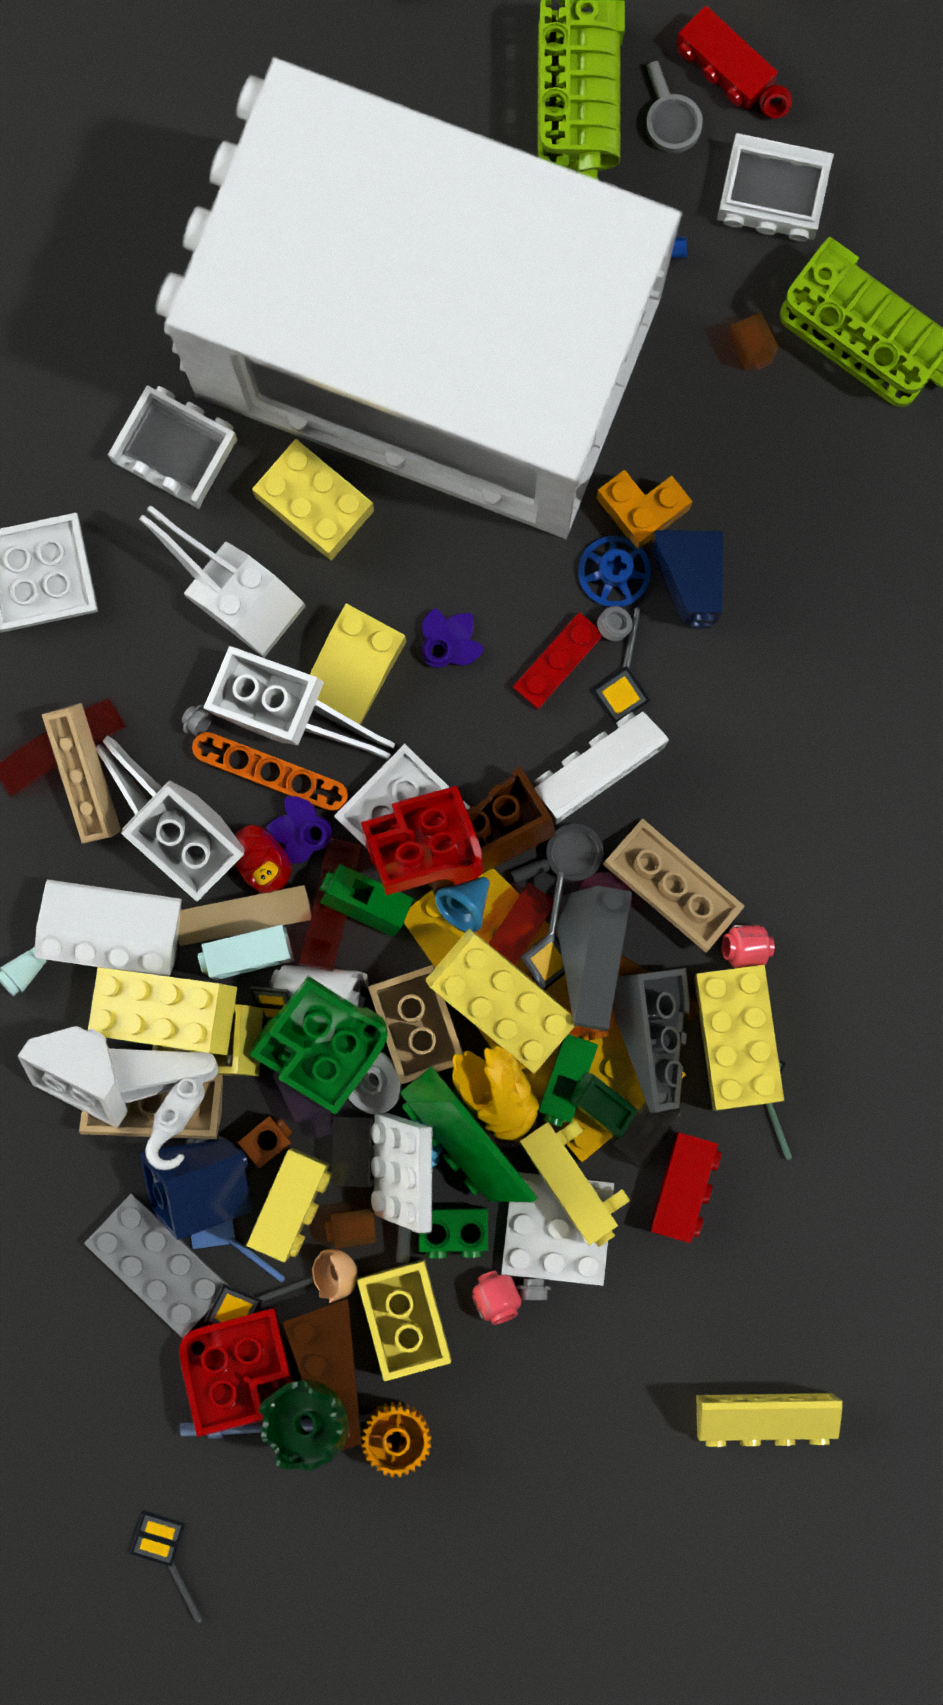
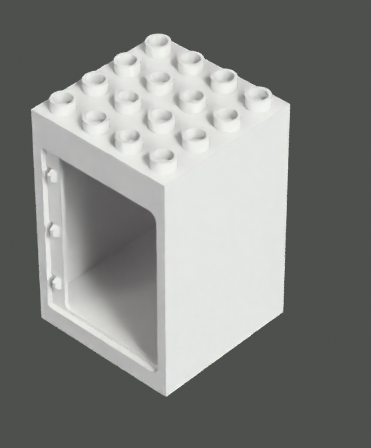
[156,58,682,539]

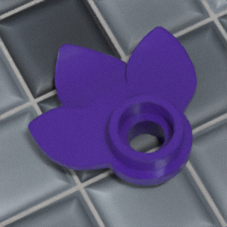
[421,608,484,668]
[266,796,333,863]

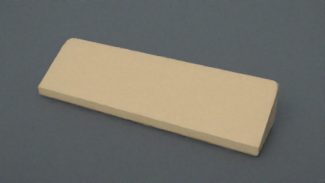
[42,703,121,843]
[178,885,313,946]

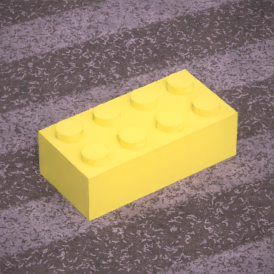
[425,928,575,1074]
[694,965,784,1111]
[88,967,237,1055]

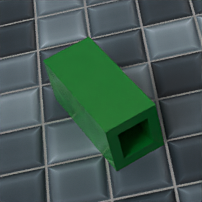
[319,864,414,937]
[538,1034,598,1127]

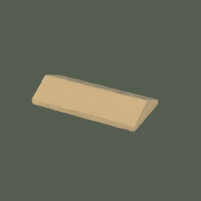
[603,818,745,952]
[79,1075,223,1139]

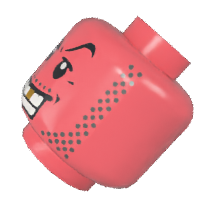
[722,925,775,968]
[471,1271,522,1325]

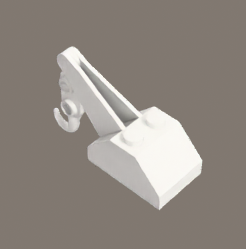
[18,1026,219,1170]

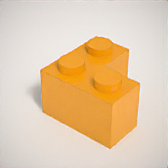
[596,469,693,549]

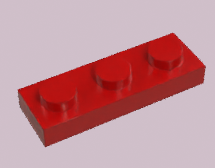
[513,612,603,710]

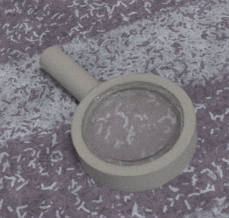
[646,61,703,153]

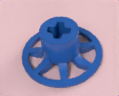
[578,536,651,607]

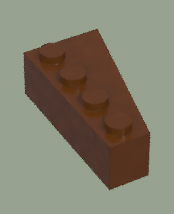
[428,766,556,896]
[283,1299,362,1451]

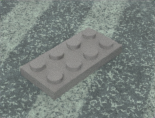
[84,1193,229,1338]

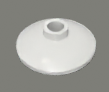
[348,1052,402,1114]

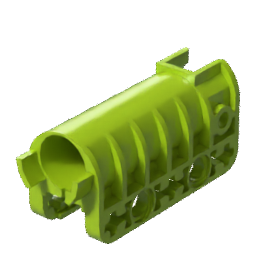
[538,0,625,180]
[779,236,943,407]

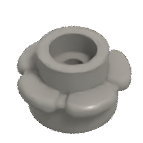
[182,704,212,736]
[517,1279,551,1300]

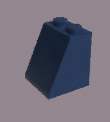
[651,530,723,629]
[139,1139,253,1240]

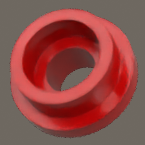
[759,85,792,119]

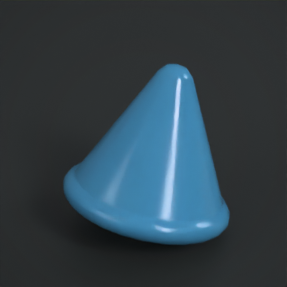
[435,877,489,932]

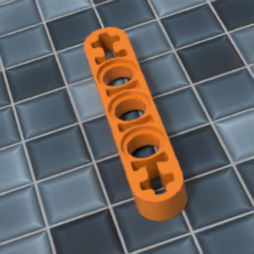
[192,732,348,812]

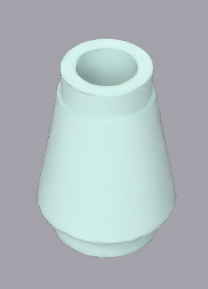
[0,947,47,996]

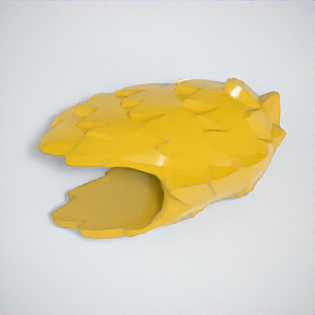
[452,1047,540,1142]

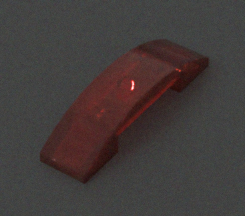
[0,698,126,797]
[299,838,362,972]
[489,883,553,965]

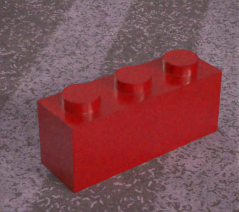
[676,5,778,112]
[649,1132,722,1243]

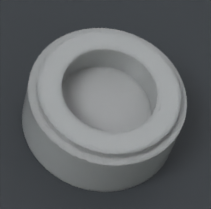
[597,606,633,641]

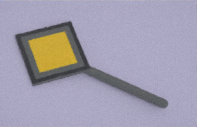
[592,607,651,725]
[520,870,565,990]
[204,1277,314,1325]

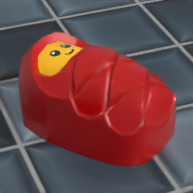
[234,824,292,894]

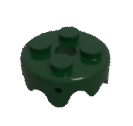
[259,1379,348,1471]

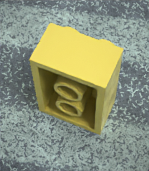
[252,439,374,561]
[246,1148,333,1263]
[357,1259,452,1382]

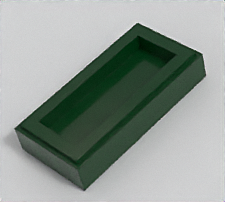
[569,1072,638,1139]

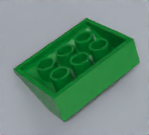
[400,1066,538,1203]

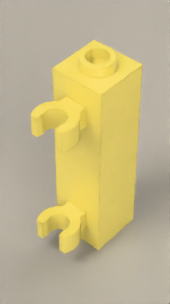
[519,1120,630,1247]

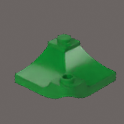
[250,976,387,1114]

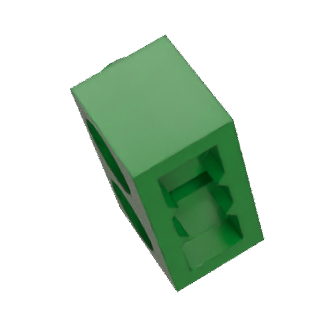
[419,1208,488,1258]

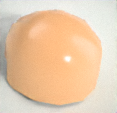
[312,1249,358,1303]

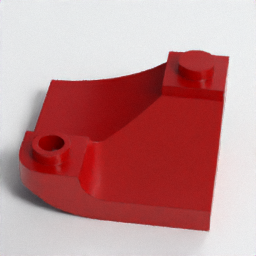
[360,785,484,895]
[179,1308,296,1437]

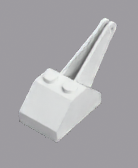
[139,506,305,658]
[204,646,395,760]
[96,736,245,901]

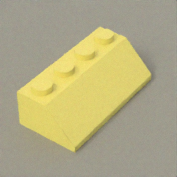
[696,1393,842,1447]

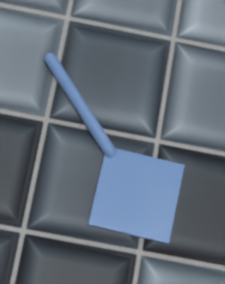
[191,1219,285,1282]

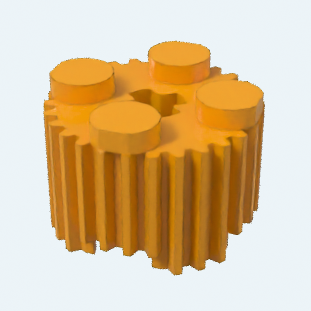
[361,1402,431,1477]

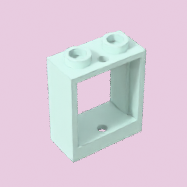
[198,925,294,980]

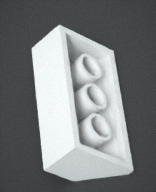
[534,711,669,825]
[34,880,182,977]

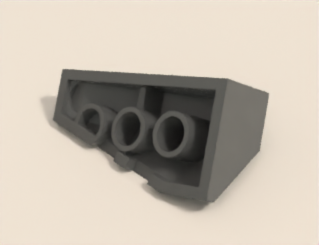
[556,886,632,1031]
[613,968,690,1113]

